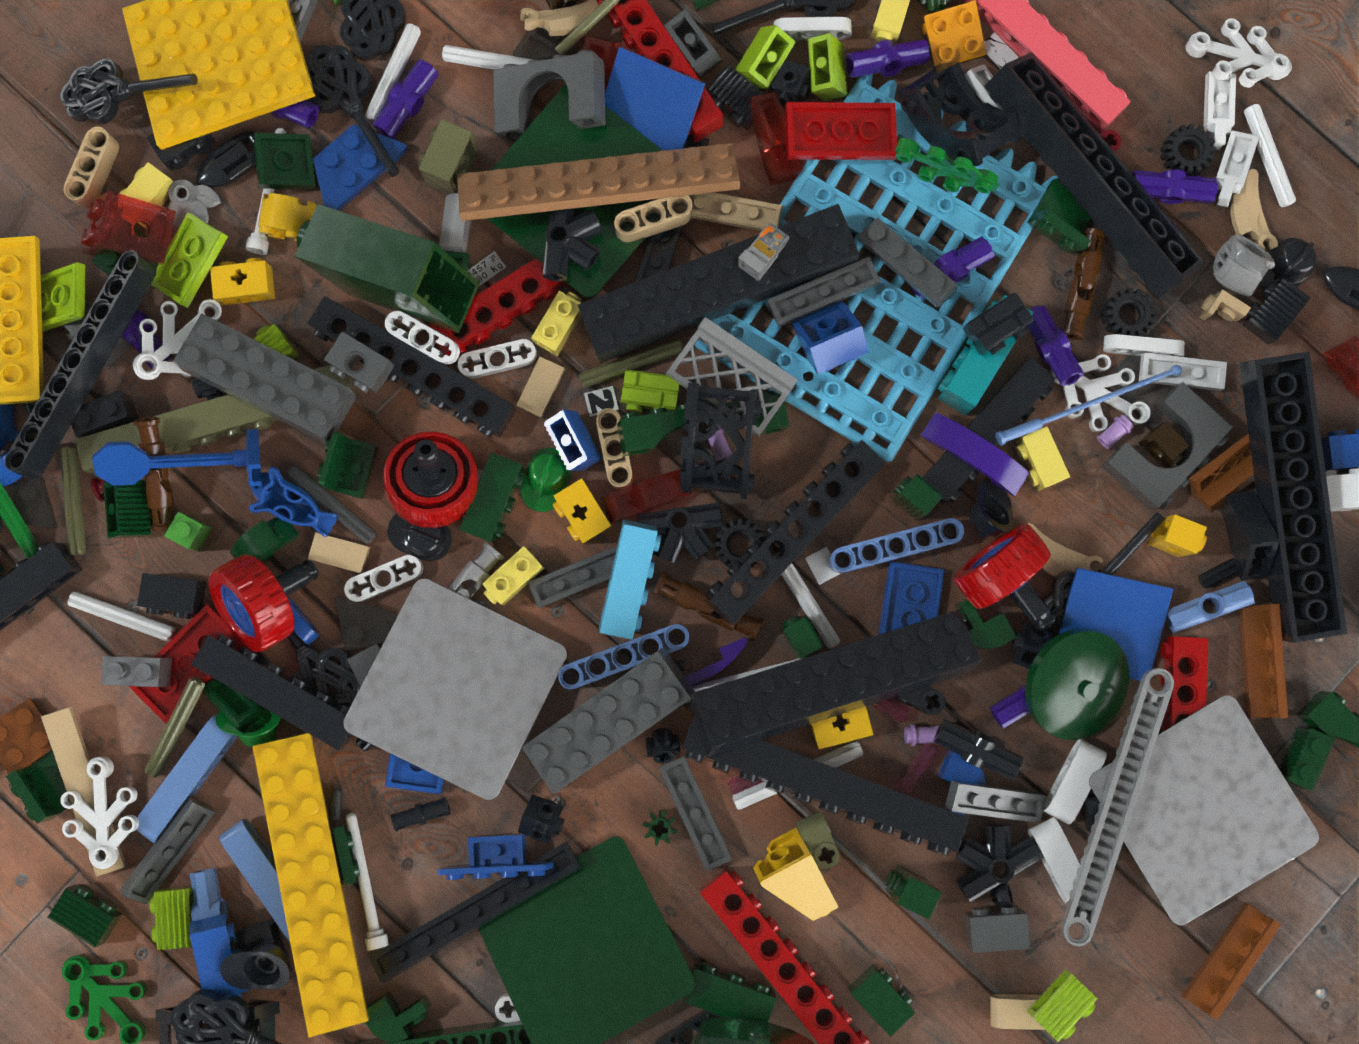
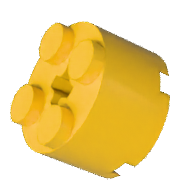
[258,193,317,242]

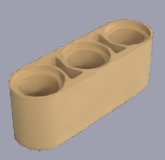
[63,127,119,208]
[614,195,692,242]
[596,408,633,490]
[990,994,1045,1030]

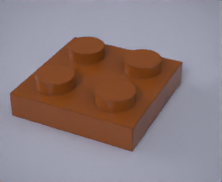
[0,698,52,774]

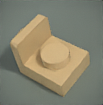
[1199,289,1251,322]

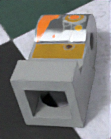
[738,223,789,281]

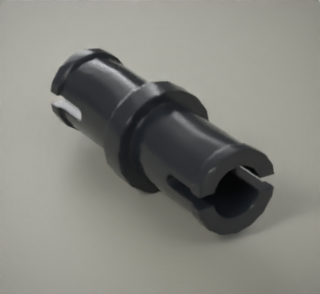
[391,797,451,831]

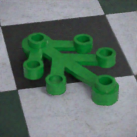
[895,138,999,194]
[62,955,147,1044]

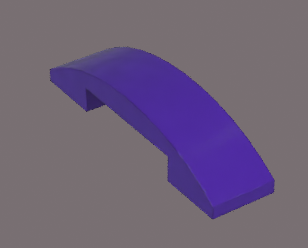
[920,412,1029,496]
[685,637,747,686]

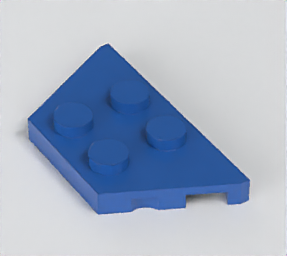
[313,124,409,211]

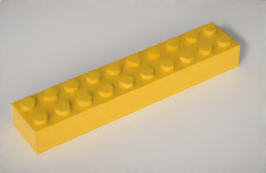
[252,733,369,1037]

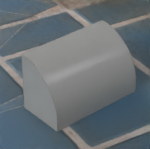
[439,193,471,253]

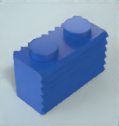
[544,409,602,471]

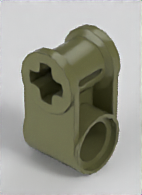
[795,811,840,869]

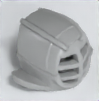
[1213,234,1275,297]

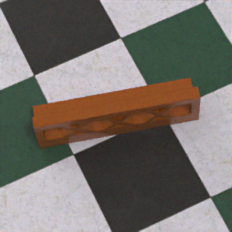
[1189,433,1255,513]
[1239,604,1288,718]
[1181,902,1281,1021]

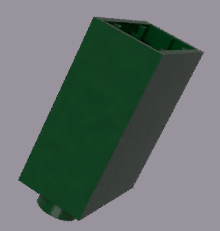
[295,204,480,333]

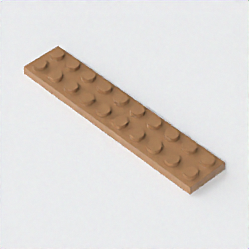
[457,143,740,221]

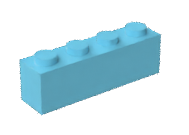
[599,519,661,640]

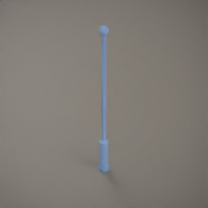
[995,365,1182,445]

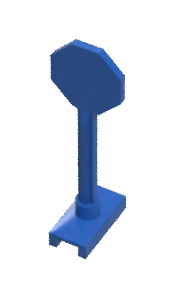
[92,429,262,486]

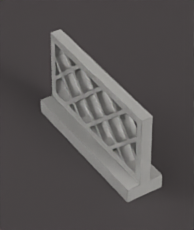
[666,317,798,438]

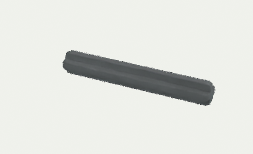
[286,465,377,544]

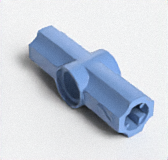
[1165,581,1255,633]
[190,868,228,921]

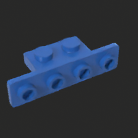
[437,834,554,880]

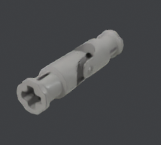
[448,542,505,600]

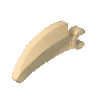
[520,0,599,36]
[1230,169,1278,251]
[1028,523,1103,583]

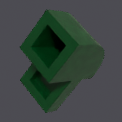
[230,517,300,564]
[955,599,1017,649]
[365,991,432,1042]

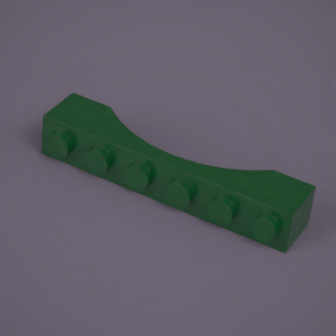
[617,391,789,457]
[1296,691,1359,749]

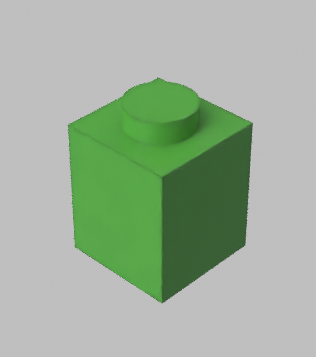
[164,512,213,552]

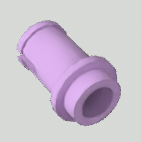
[1097,415,1134,450]
[705,425,732,461]
[904,724,939,746]

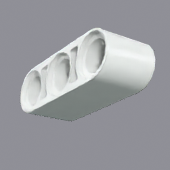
[1043,739,1107,825]
[1028,817,1080,904]

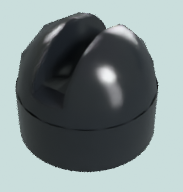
[990,883,1013,907]

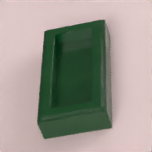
[202,679,261,728]

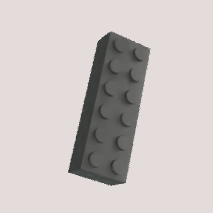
[173,313,357,444]
[521,647,695,794]

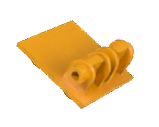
[921,0,987,66]

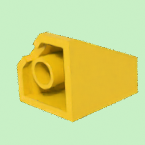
[753,828,838,921]

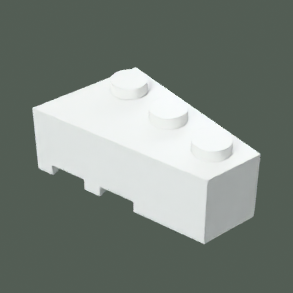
[1326,468,1359,512]

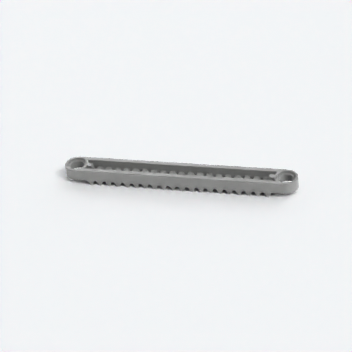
[1061,668,1174,947]

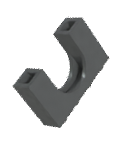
[493,50,606,141]
[1101,382,1233,511]

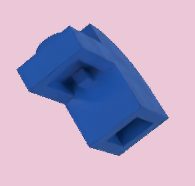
[937,750,986,816]

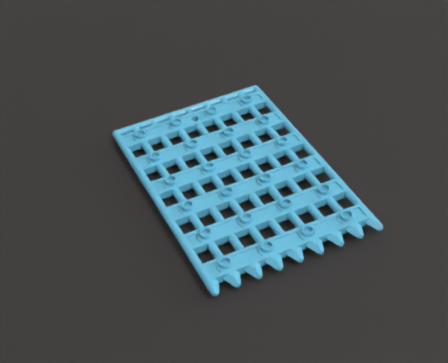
[695,74,1058,462]

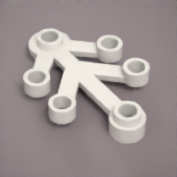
[1185,18,1292,88]
[133,299,222,380]
[1051,354,1150,433]
[61,756,139,869]

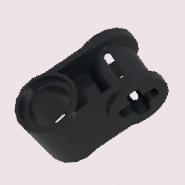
[894,686,945,715]

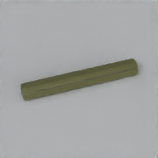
[579,338,683,388]
[59,447,86,556]
[145,677,205,778]

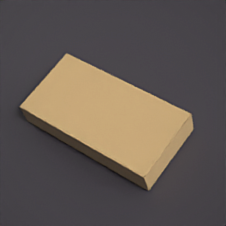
[516,357,565,418]
[308,532,371,574]

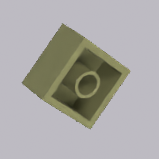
[418,119,479,195]

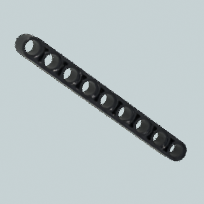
[5,250,157,480]

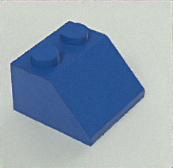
[791,300,869,374]

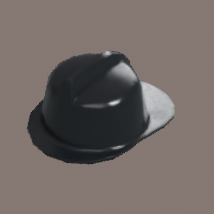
[1259,238,1317,290]
[969,479,1013,538]
[387,513,452,561]
[220,943,290,990]

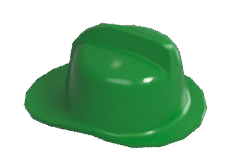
[520,447,571,512]
[216,705,281,747]

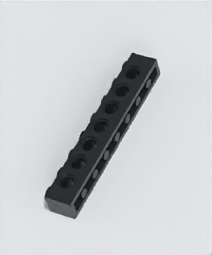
[307,295,517,438]
[705,440,885,624]

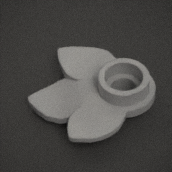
[167,179,221,228]

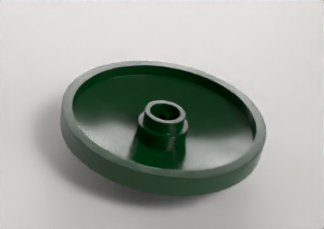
[1025,628,1129,740]

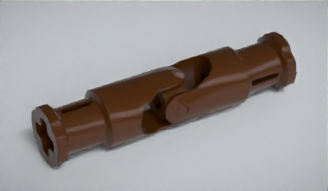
[1062,228,1108,340]
[133,417,174,531]
[653,571,764,642]

